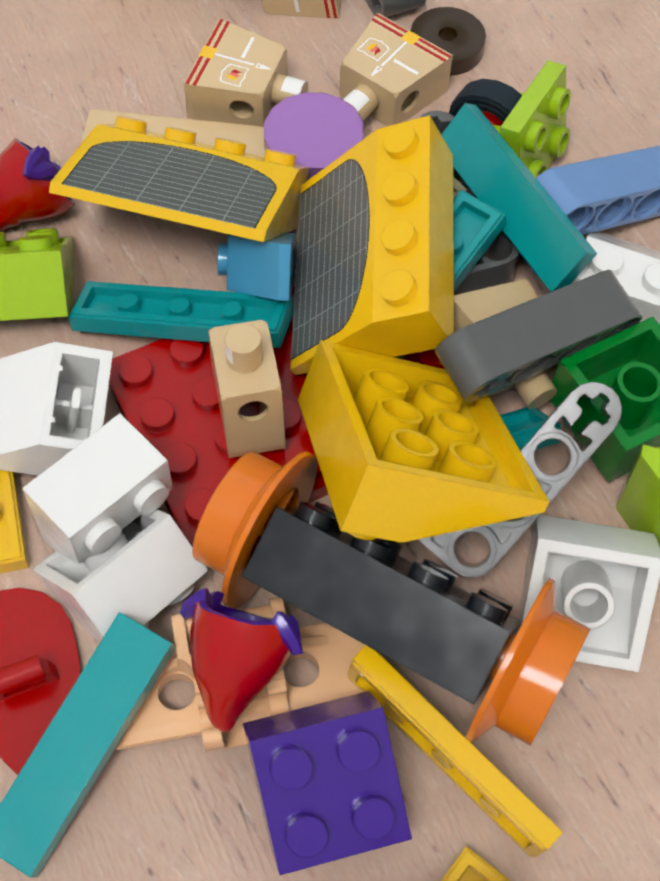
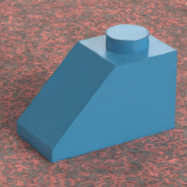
[217,233,296,301]

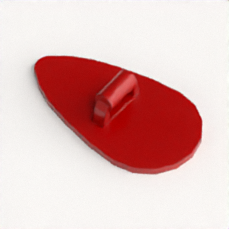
[0,587,82,775]

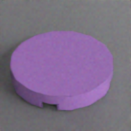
[264,92,364,180]

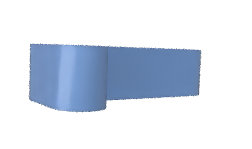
[519,146,660,276]

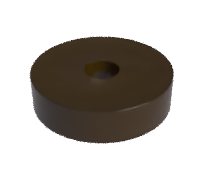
[410,7,486,76]

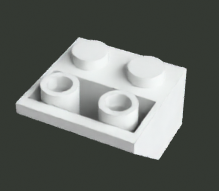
[0,342,113,476]

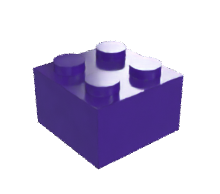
[243,691,412,875]

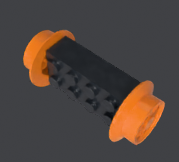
[192,451,590,746]

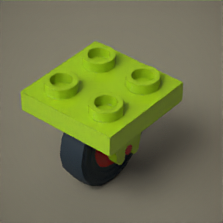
[449,60,571,178]

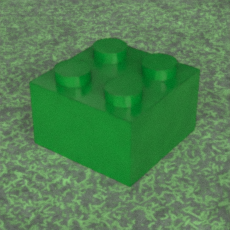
[550,317,660,483]

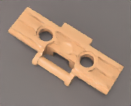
[84,597,387,752]

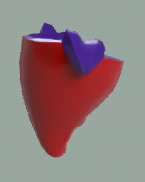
[0,138,75,232]
[180,588,303,732]

